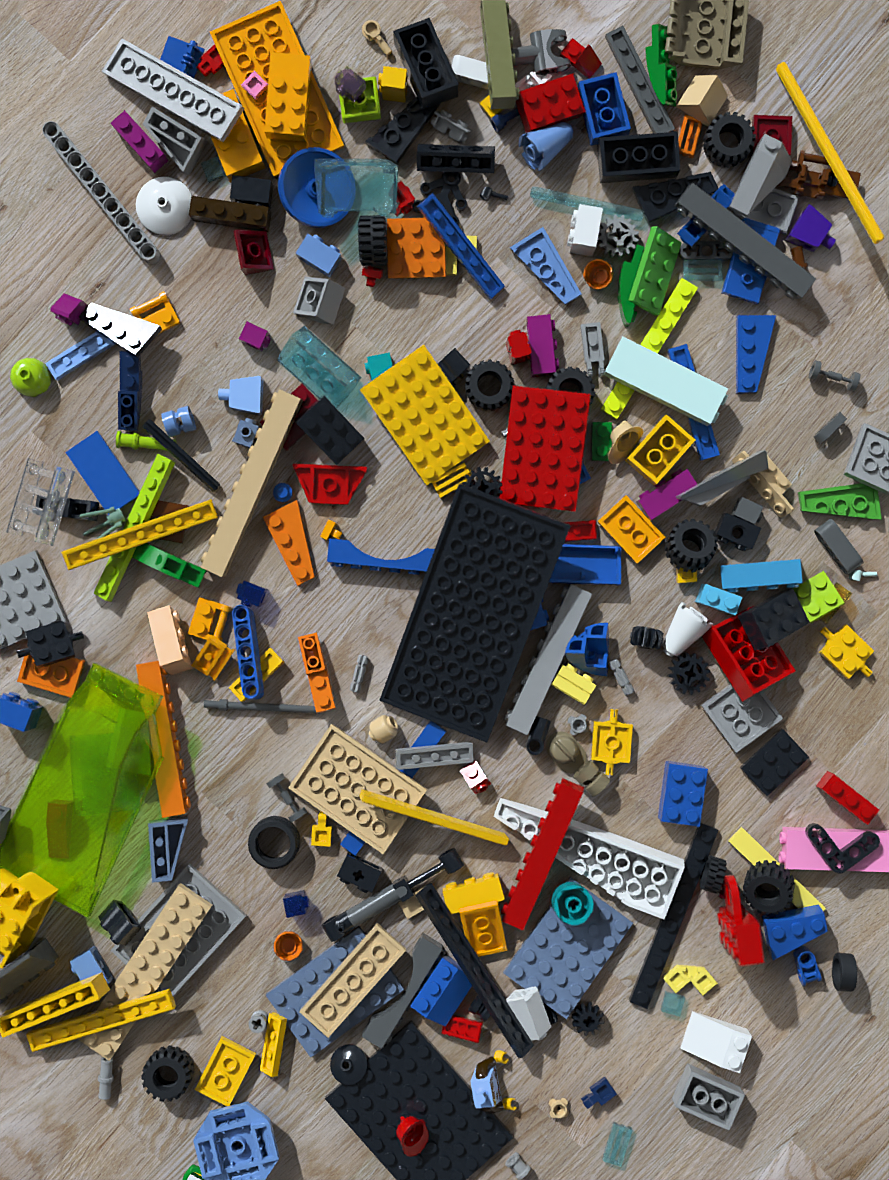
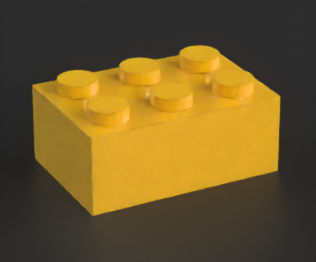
[625,414,695,486]

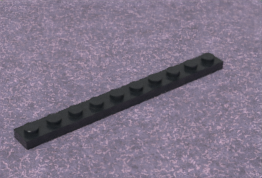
[629,822,719,1009]
[415,883,534,1058]

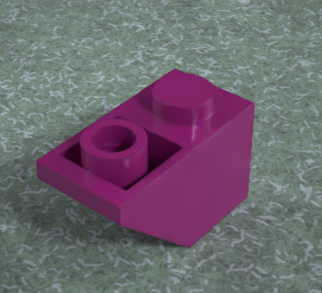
[50,293,87,326]

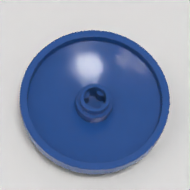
[278,147,355,228]

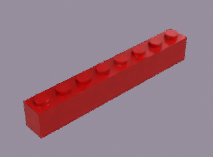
[501,778,584,930]

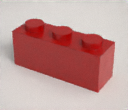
[816,771,879,825]

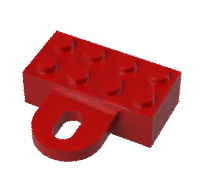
[717,875,764,966]

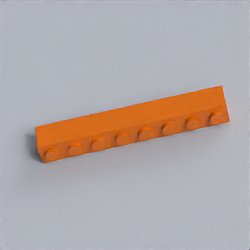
[136,660,191,818]

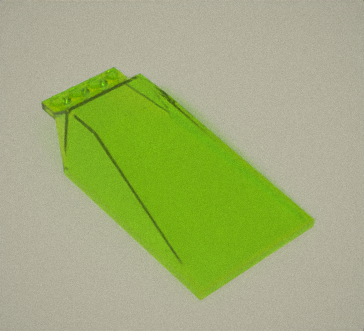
[0,663,164,917]

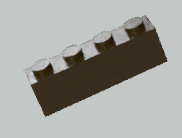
[189,196,272,232]

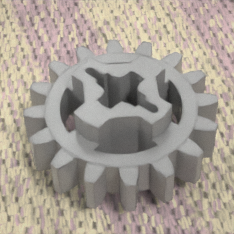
[597,215,639,258]

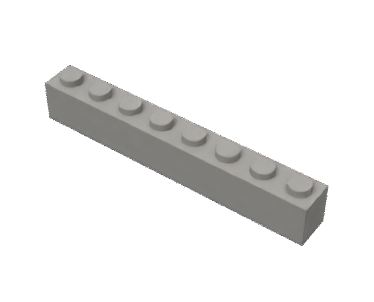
[504,584,592,735]

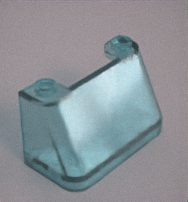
[314,159,398,218]

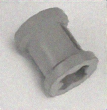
[248,1010,268,1033]
[505,1152,531,1180]

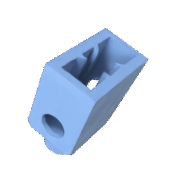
[218,376,264,415]

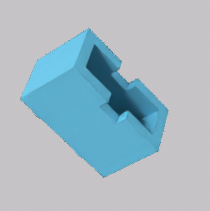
[695,584,742,615]

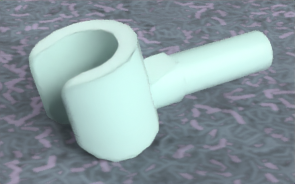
[849,570,877,581]

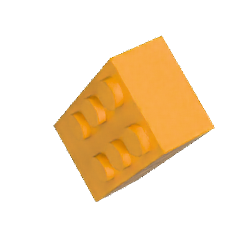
[264,52,312,142]
[210,89,265,183]

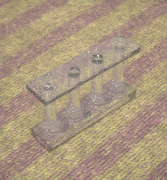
[6,458,75,546]

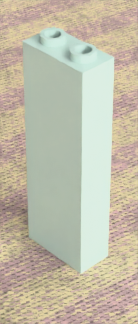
[603,337,728,426]

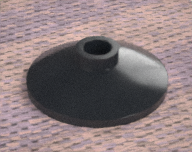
[330,1044,368,1085]

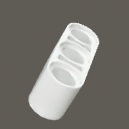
[451,55,489,90]

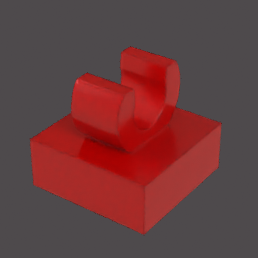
[362,266,384,287]

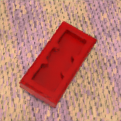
[441,1015,483,1043]

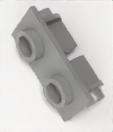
[430,110,472,143]

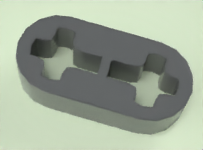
[813,412,847,444]

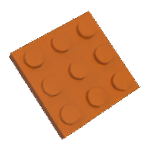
[387,218,446,279]

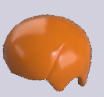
[583,259,614,290]
[273,931,303,961]

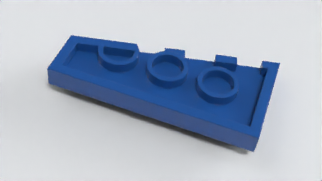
[736,315,776,394]

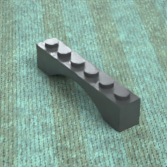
[362,933,443,1049]

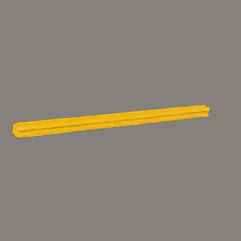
[776,62,884,244]

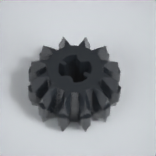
[630,626,664,650]
[571,1002,605,1036]

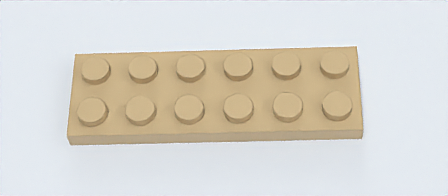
[299,923,406,1038]

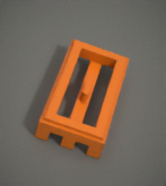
[678,115,703,159]

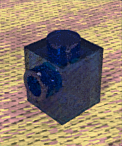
[236,580,268,608]
[283,890,310,918]

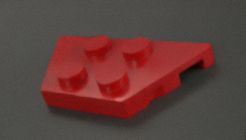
[293,464,367,505]

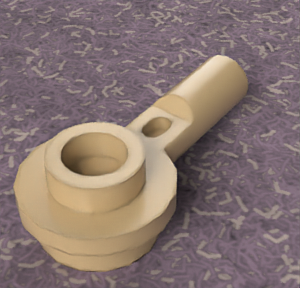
[362,20,392,56]

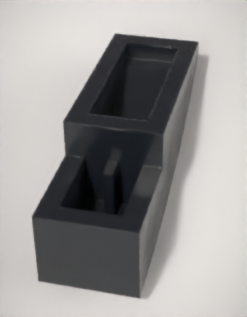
[35,494,100,521]

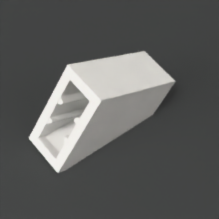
[506,986,551,1041]

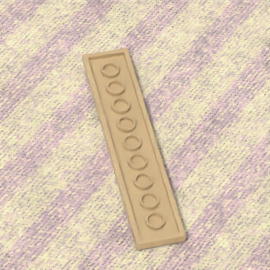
[78,883,212,1061]

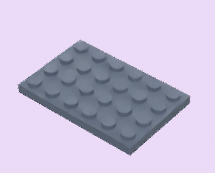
[503,877,633,1019]
[266,926,404,1058]

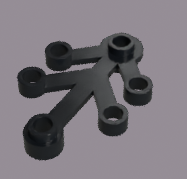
[412,172,467,226]

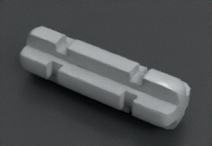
[350,655,369,693]
[609,659,634,695]

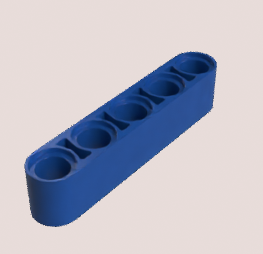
[232,605,264,700]

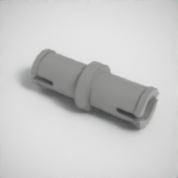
[98,1058,114,1100]

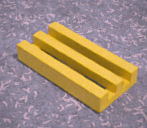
[431,463,474,498]

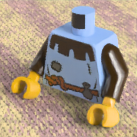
[471,1050,517,1114]

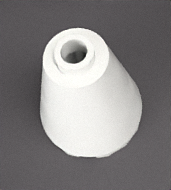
[662,602,713,657]

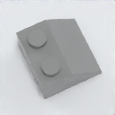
[293,277,345,325]

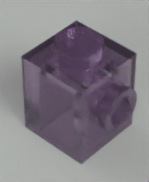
[334,66,366,102]

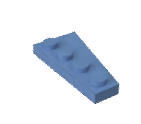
[510,227,582,305]

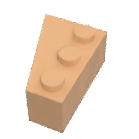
[147,605,193,675]

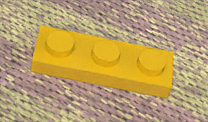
[229,648,284,702]
[260,1012,287,1077]

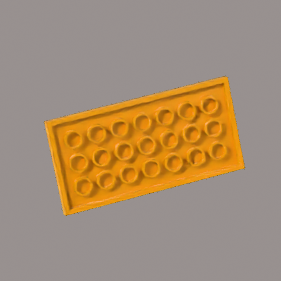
[210,1,344,178]

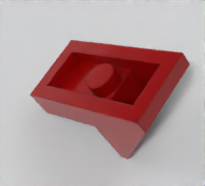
[560,38,602,79]

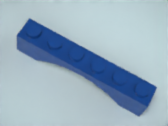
[327,539,435,575]

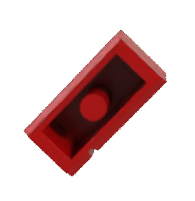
[506,330,532,365]

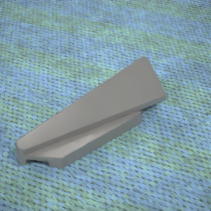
[676,449,768,506]

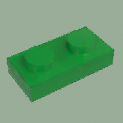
[591,422,612,461]

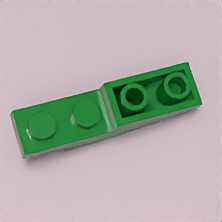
[645,24,677,107]
[618,245,644,327]
[132,543,207,588]

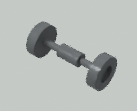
[808,360,861,392]
[266,773,308,822]

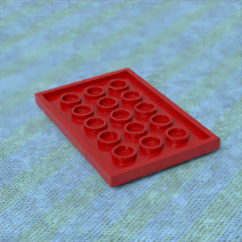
[500,386,591,512]

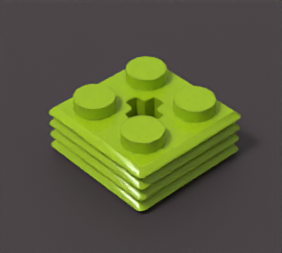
[338,77,381,123]

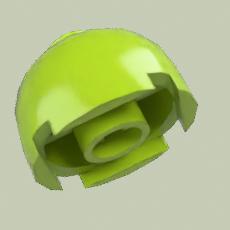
[10,358,51,397]

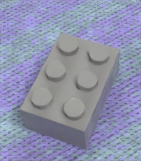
[672,1063,745,1130]

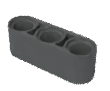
[814,519,864,575]

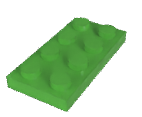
[628,226,682,315]

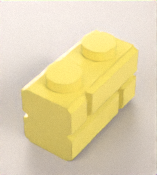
[551,664,596,705]

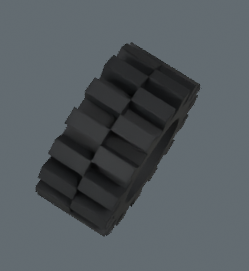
[700,855,727,894]

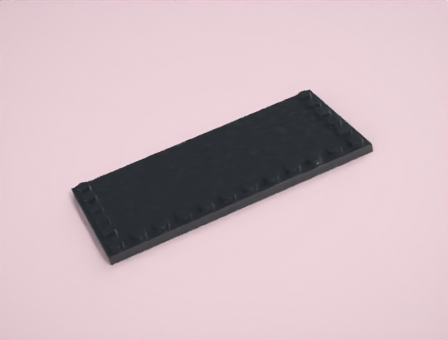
[379,483,571,743]

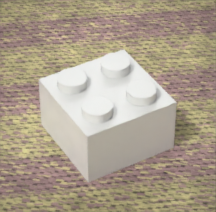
[567,204,603,257]

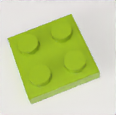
[793,571,845,624]

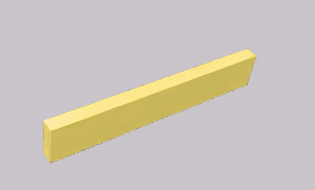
[728,827,826,911]

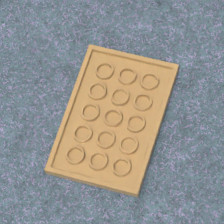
[288,724,427,854]

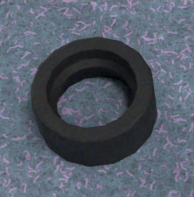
[832,953,858,992]

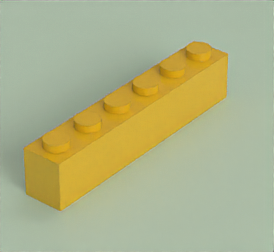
[0,972,110,1038]

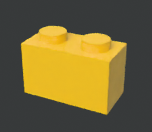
[378,66,408,103]

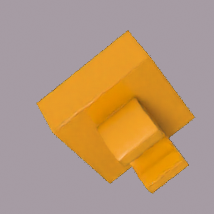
[320,519,342,541]

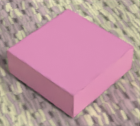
[241,71,268,100]

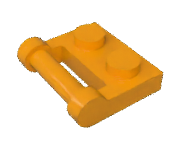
[130,291,181,335]
[188,597,232,641]

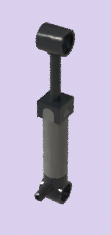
[321,848,464,942]

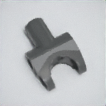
[511,29,571,75]

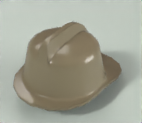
[546,731,587,774]

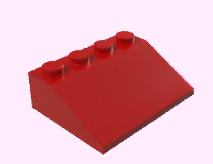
[702,605,796,702]

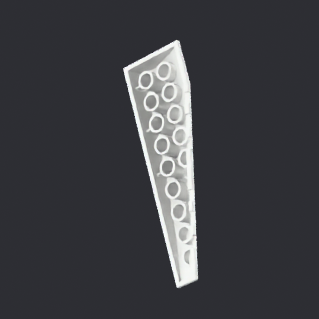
[494,798,685,919]

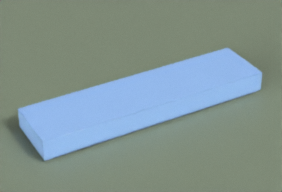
[45,331,115,381]

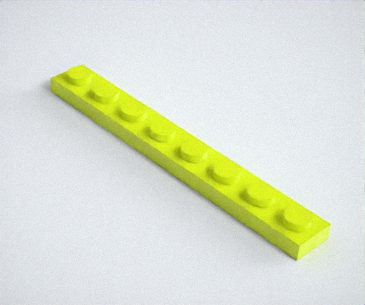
[600,278,698,420]

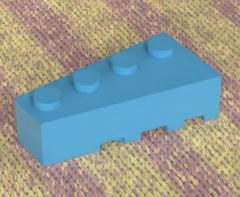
[720,559,802,592]

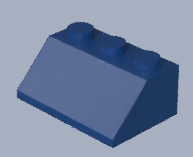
[410,955,472,1026]

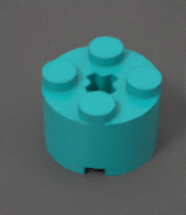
[551,882,594,925]

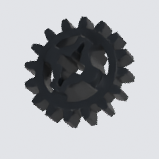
[461,467,503,498]
[667,653,711,695]

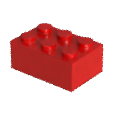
[516,73,585,133]

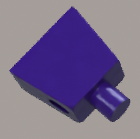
[785,204,836,252]

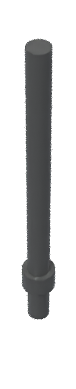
[204,699,320,714]

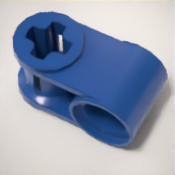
[793,946,822,987]

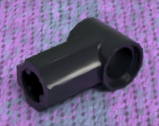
[525,716,551,755]

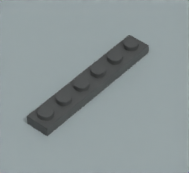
[605,26,675,133]

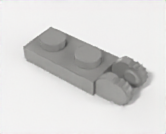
[580,322,605,378]

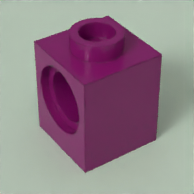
[239,321,271,352]

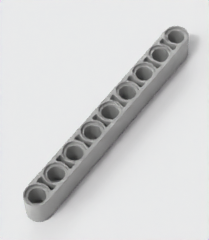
[42,121,161,264]

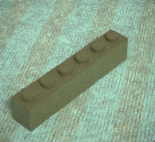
[480,0,519,109]

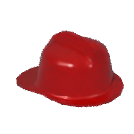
[396,1116,429,1157]

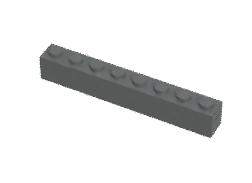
[674,183,816,300]

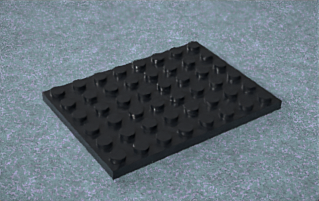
[325,1020,514,1180]

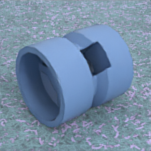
[162,406,196,437]

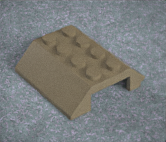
[665,0,749,70]

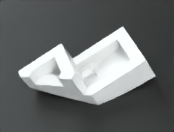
[515,72,553,91]

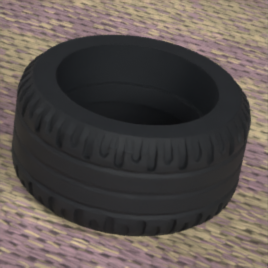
[248,816,300,869]

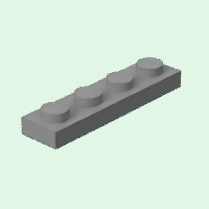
[395,742,473,770]

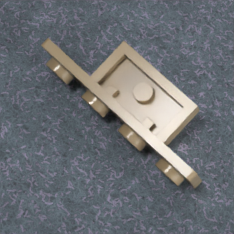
[732,451,794,518]

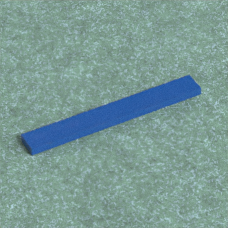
[340,721,446,856]

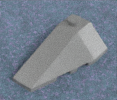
[729,134,792,217]

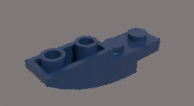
[118,351,142,431]

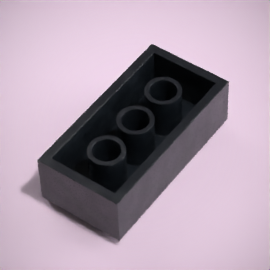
[393,18,459,110]
[597,131,680,183]

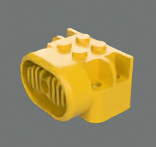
[0,868,59,969]

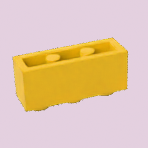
[442,872,505,914]

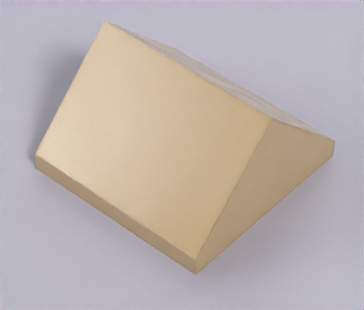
[676,75,728,127]

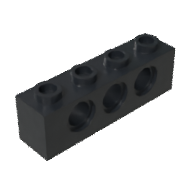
[417,144,495,173]

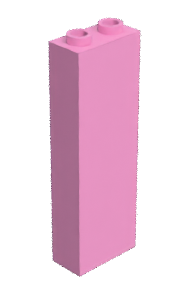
[779,827,889,872]

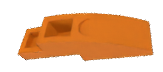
[298,632,336,714]

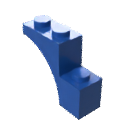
[677,184,735,247]

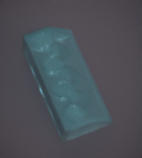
[277,326,362,408]

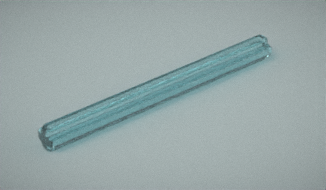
[530,186,643,221]

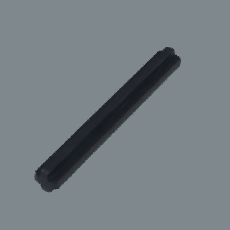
[143,419,220,492]

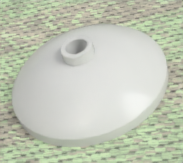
[136,177,192,235]

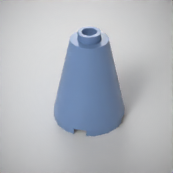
[518,122,573,171]

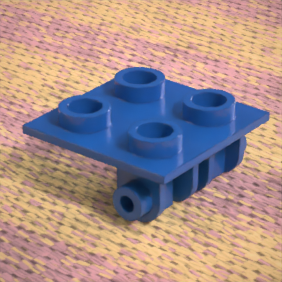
[160,36,205,79]

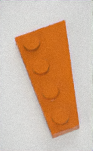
[263,500,315,586]

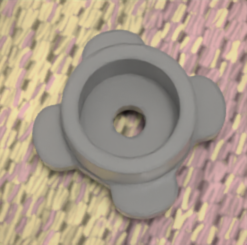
[568,714,589,735]

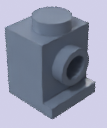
[232,418,260,448]

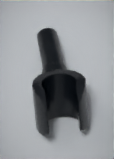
[480,187,508,201]

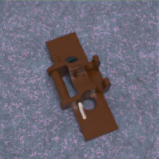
[777,150,861,199]

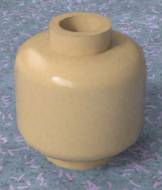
[369,715,398,744]

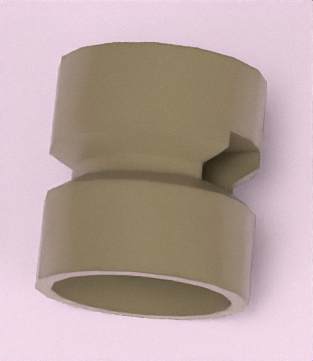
[573,760,610,797]

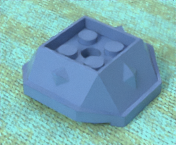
[193,1101,280,1180]

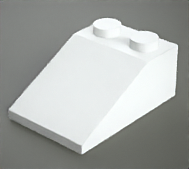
[680,1011,752,1073]

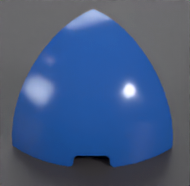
[565,623,609,676]

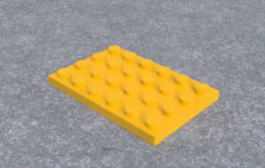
[360,345,490,485]

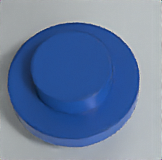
[273,483,292,502]

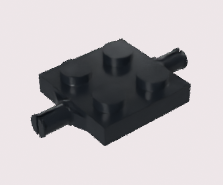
[16,621,84,669]

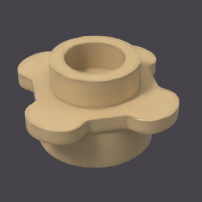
[549,1098,569,1118]

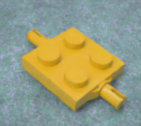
[819,624,874,679]
[591,709,633,775]

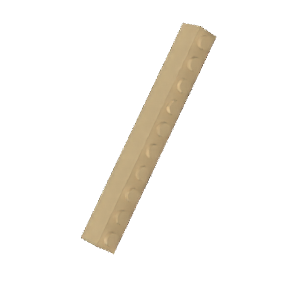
[201,389,303,577]

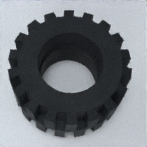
[703,112,756,168]
[358,215,388,266]
[465,359,514,411]
[546,367,595,405]
[665,519,718,573]
[743,860,795,915]
[141,1046,194,1102]

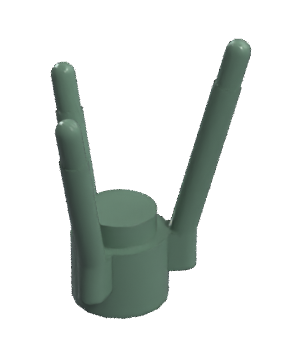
[79,506,126,539]

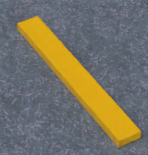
[61,499,218,570]
[359,789,509,846]
[26,989,177,1052]

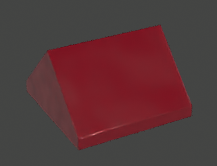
[233,230,274,275]

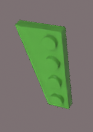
[798,483,882,520]

